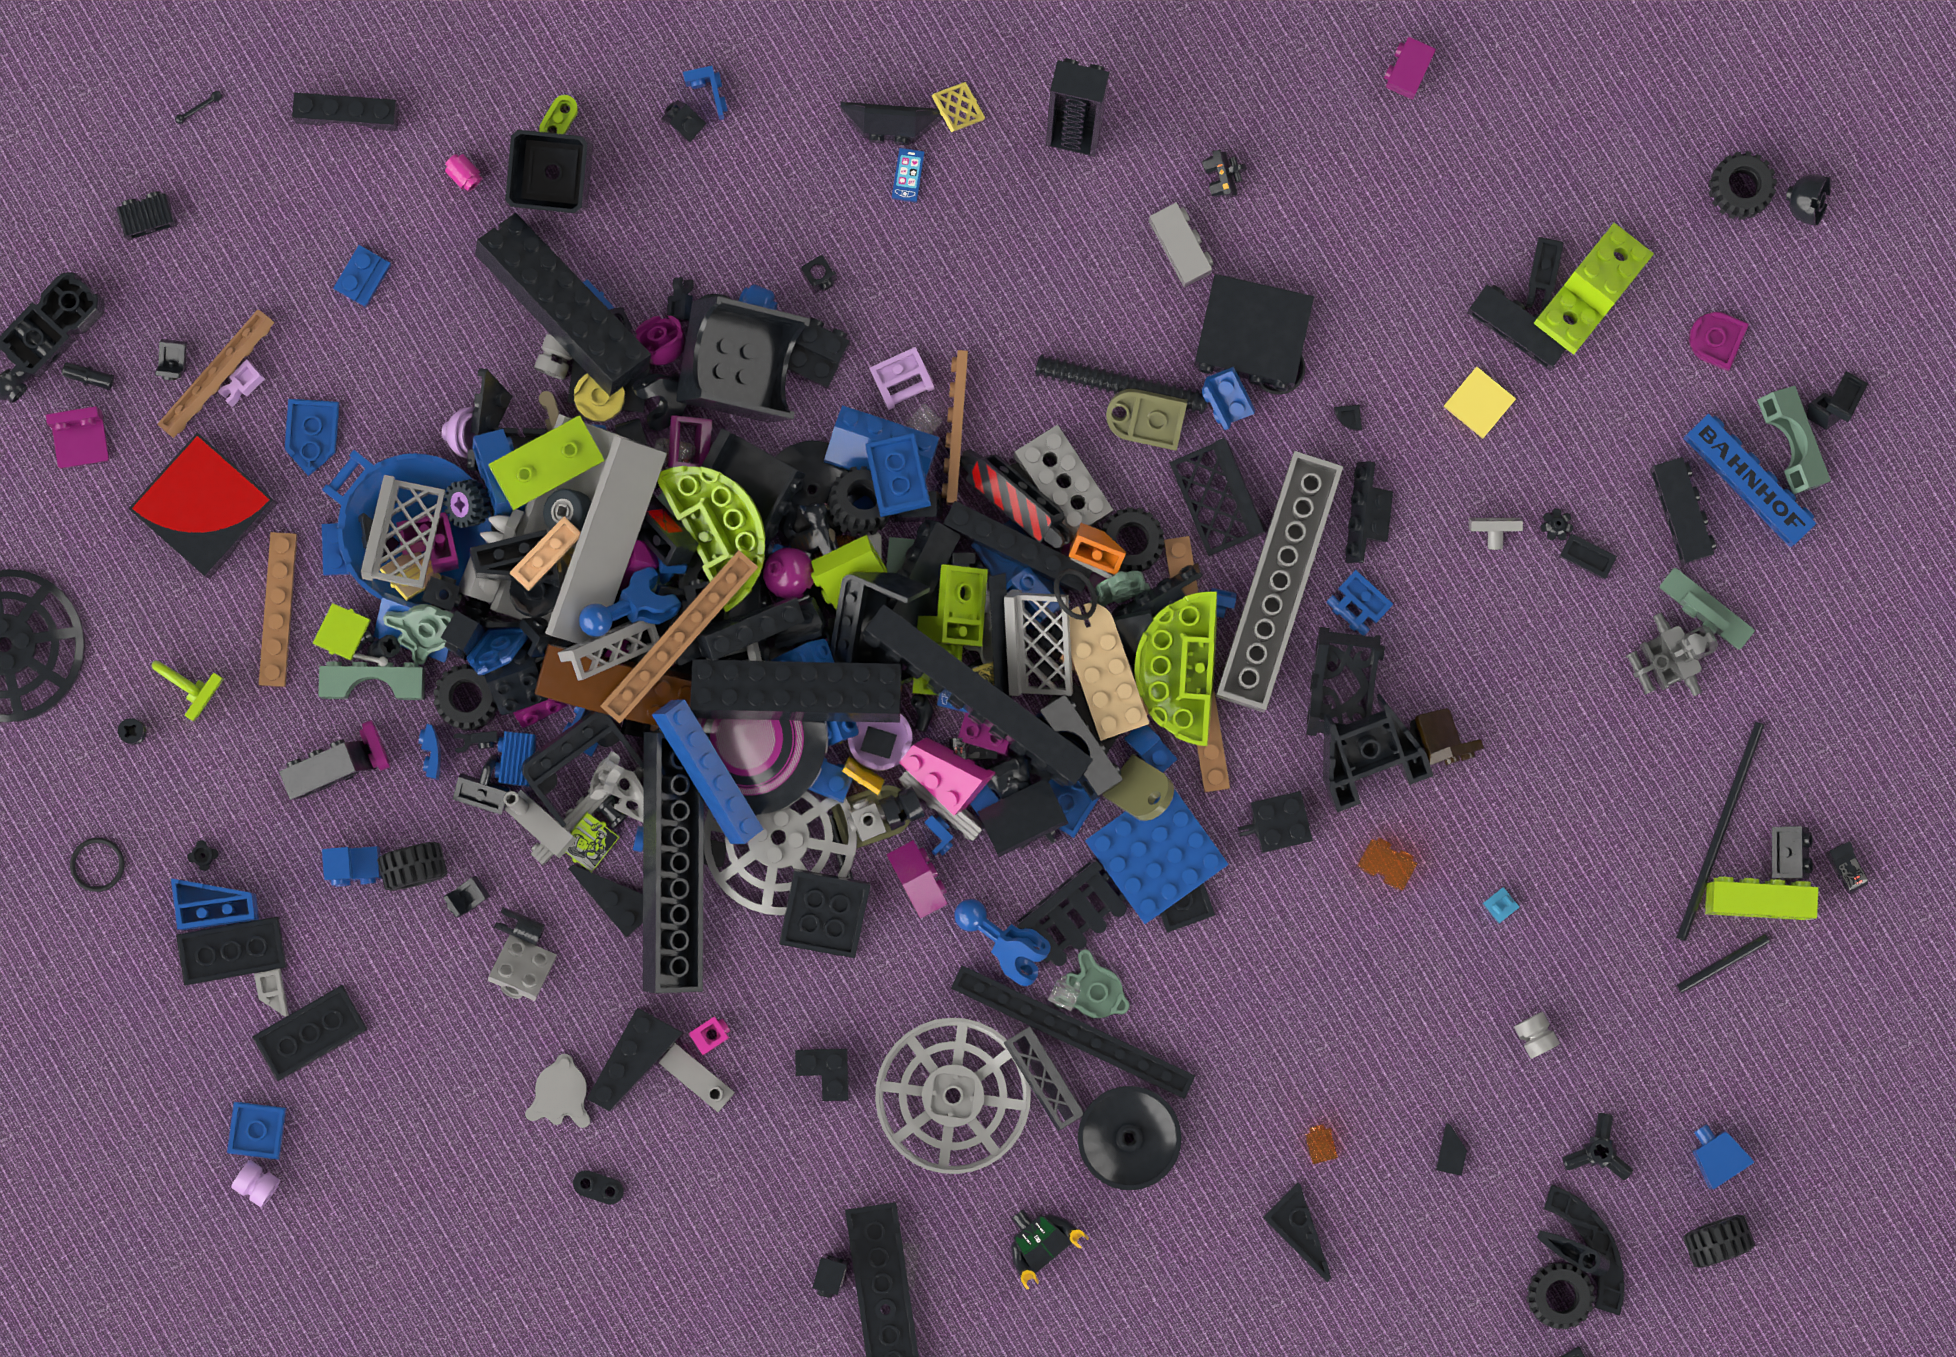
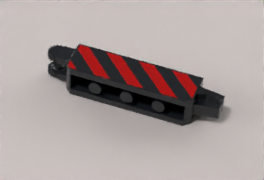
[960,449,1074,548]

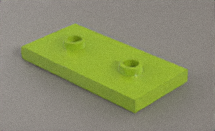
[488,415,605,510]

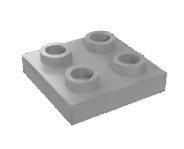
[488,935,557,1001]

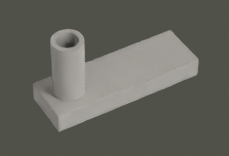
[503,790,577,859]
[659,1043,735,1113]

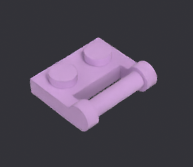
[869,347,935,410]

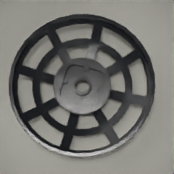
[0,569,85,723]

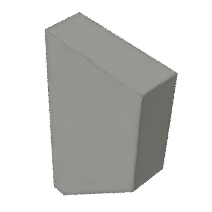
[254,969,289,1017]

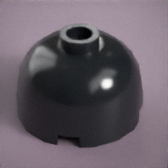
[1786,174,1832,226]

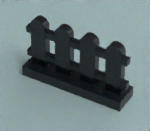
[1013,858,1126,966]

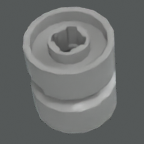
[534,334,573,380]
[1514,1011,1560,1059]

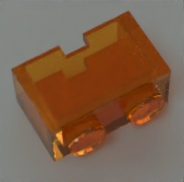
[1356,837,1418,892]

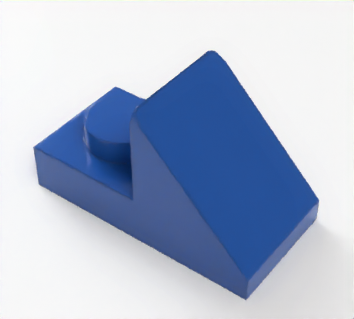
[1124,725,1177,773]

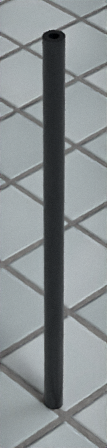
[1676,722,1765,941]

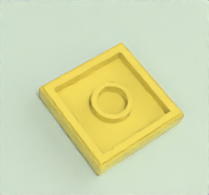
[1443,367,1516,439]

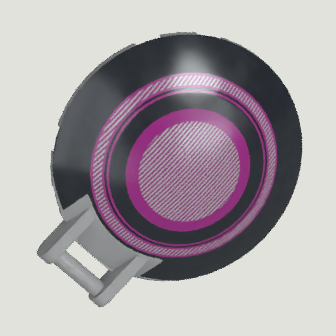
[696,642,828,815]

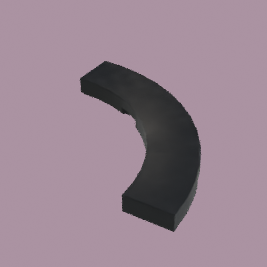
[1543,1184,1624,1316]

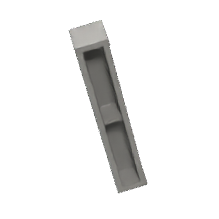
[899,770,985,841]
[531,789,610,866]

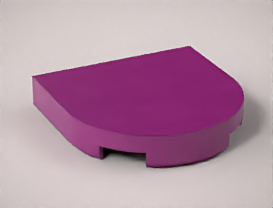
[1689,312,1749,371]

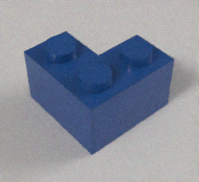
[322,846,382,887]

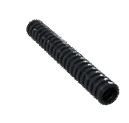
[1035,354,1207,414]

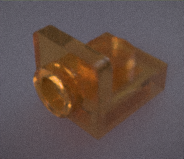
[1304,1124,1338,1164]

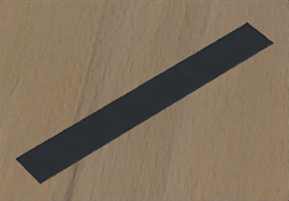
[989,573,1012,699]

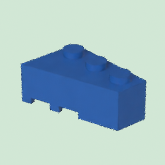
[472,429,526,516]
[171,878,259,931]

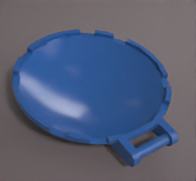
[322,450,492,605]

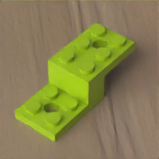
[1534,223,1654,355]
[913,565,988,696]

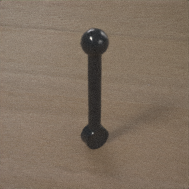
[175,91,222,124]

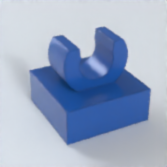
[1211,588,1237,618]

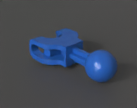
[579,567,682,637]
[954,899,1051,986]

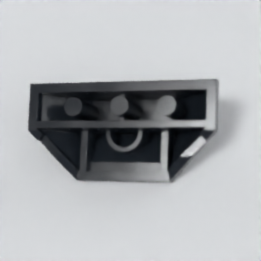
[840,101,942,145]

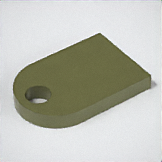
[1106,389,1188,451]
[1103,754,1174,821]
[831,785,910,849]

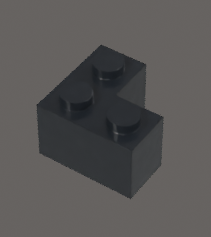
[795,1049,849,1101]

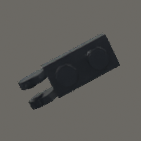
[1526,237,1564,311]

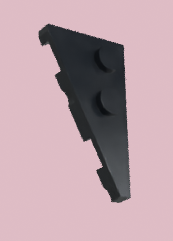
[467,368,513,471]
[568,865,643,938]
[1262,1182,1331,1283]

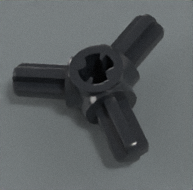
[1562,1113,1633,1181]

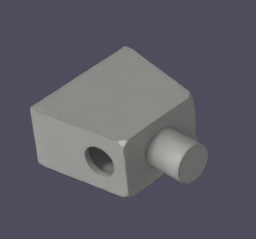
[459,546,501,603]

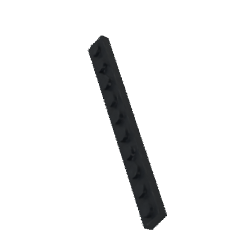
[951,965,1195,1099]

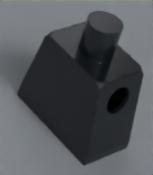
[894,491,943,522]

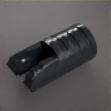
[494,907,546,946]

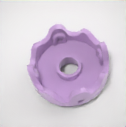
[848,713,912,771]

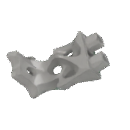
[589,751,644,823]

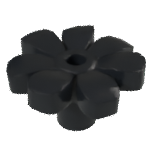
[1540,509,1573,541]

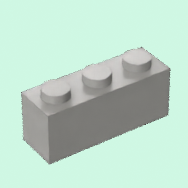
[1149,202,1214,287]

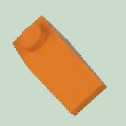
[1068,523,1126,575]

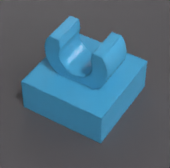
[1482,887,1519,924]

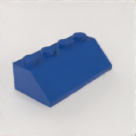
[824,405,939,480]

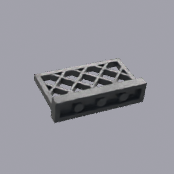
[1169,438,1266,557]

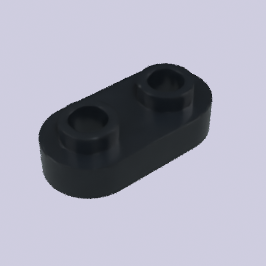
[573,1170,624,1205]

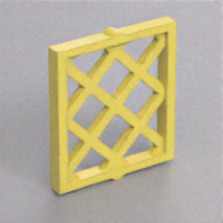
[932,82,985,132]

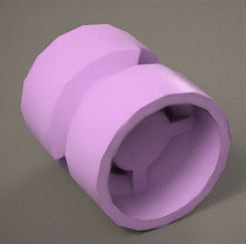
[231,1160,281,1208]

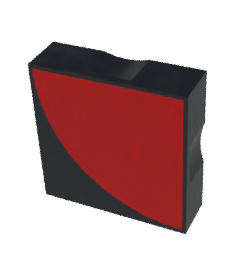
[128,432,278,579]

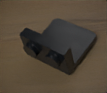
[485,644,548,715]

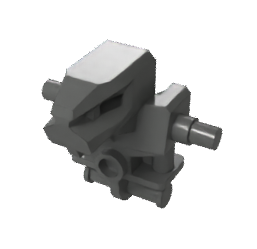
[1626,612,1718,697]

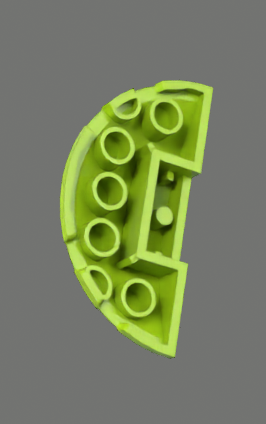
[657,466,765,612]
[1135,592,1217,746]

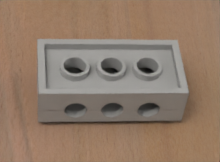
[1013,425,1113,537]

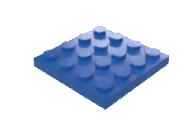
[1085,789,1229,924]

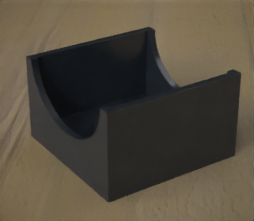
[676,296,810,423]

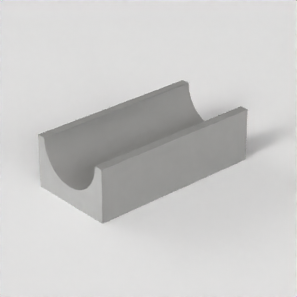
[490,414,667,643]

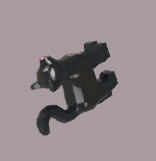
[783,503,839,560]

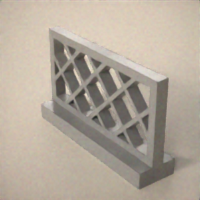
[361,475,446,588]
[1004,590,1073,696]

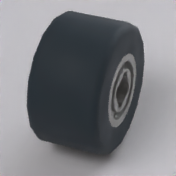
[543,489,592,532]

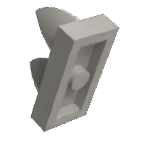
[480,509,524,543]

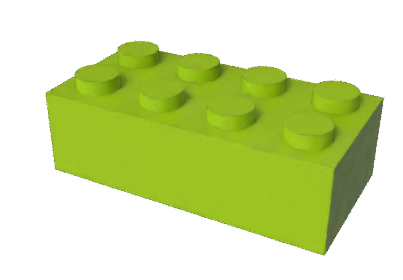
[1705,877,1818,920]

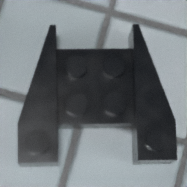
[1323,694,1433,813]

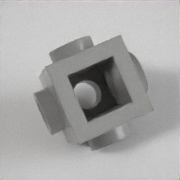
[847,799,886,841]

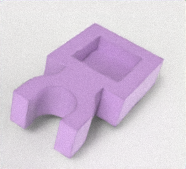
[218,360,265,407]

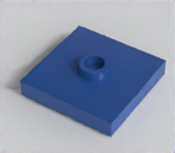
[227,1102,287,1160]

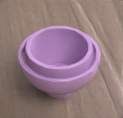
[442,407,475,458]

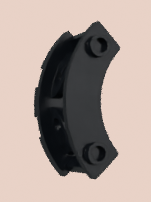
[1306,627,1385,736]

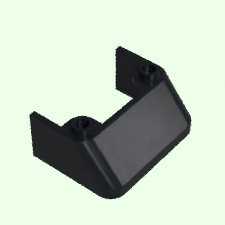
[830,572,930,686]
[521,711,644,828]

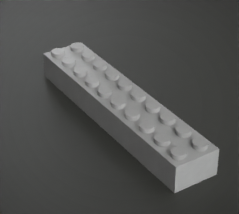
[1215,451,1343,712]

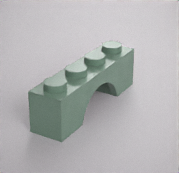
[1757,386,1831,495]
[318,661,425,700]

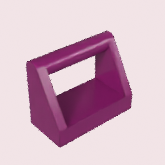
[668,416,712,468]

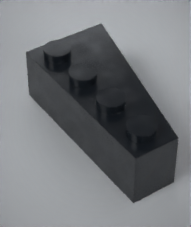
[587,1008,684,1112]

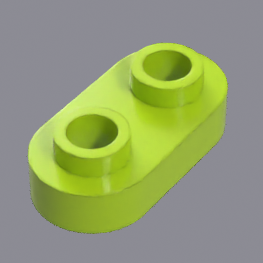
[539,95,578,134]

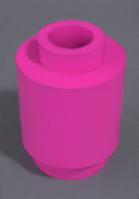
[445,154,483,192]

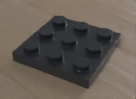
[779,868,871,958]

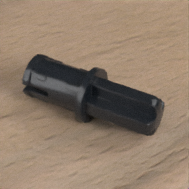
[62,362,114,390]

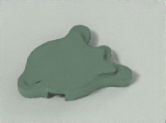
[1089,571,1151,607]
[383,604,454,665]
[1054,949,1129,1019]

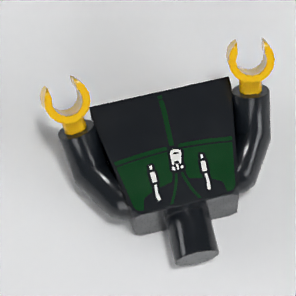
[1011,1209,1089,1289]

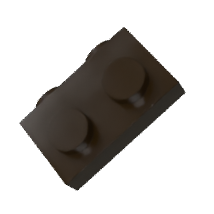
[1415,708,1484,765]

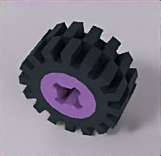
[443,479,491,528]

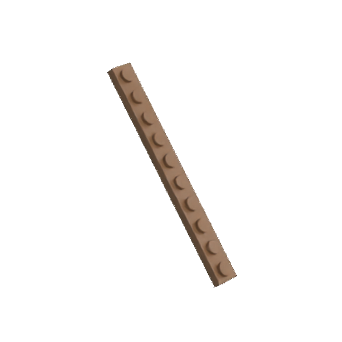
[1164,536,1230,793]

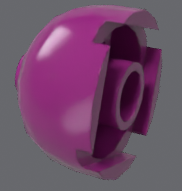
[636,315,686,366]
[763,547,814,599]

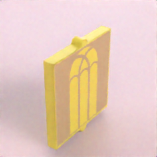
[380,552,441,601]

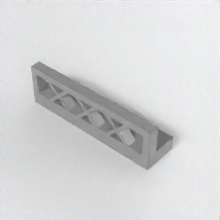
[558,621,659,681]

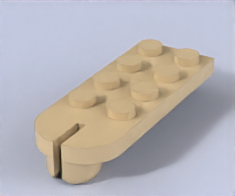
[1069,603,1149,741]

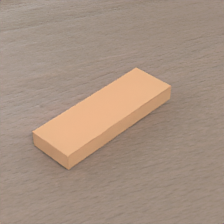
[510,517,581,591]

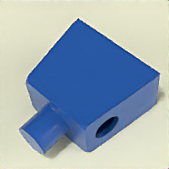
[1692,1124,1754,1190]

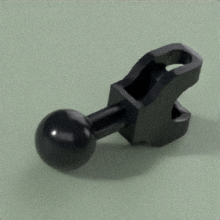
[633,372,687,431]

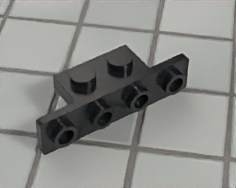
[1345,461,1393,564]
[1111,563,1203,618]

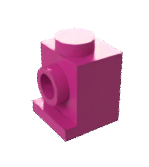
[688,1016,731,1055]

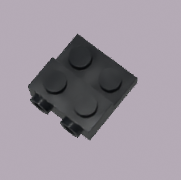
[787,317,850,389]

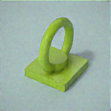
[151,660,224,721]

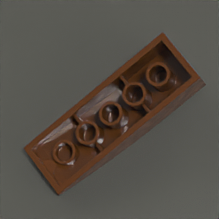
[534,644,692,726]

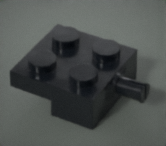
[1237,791,1313,854]

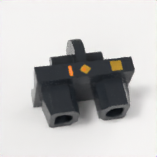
[1202,149,1247,198]

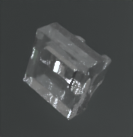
[907,403,943,434]
[1048,976,1080,1011]

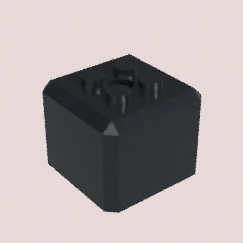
[505,130,593,213]

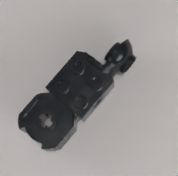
[0,272,105,403]

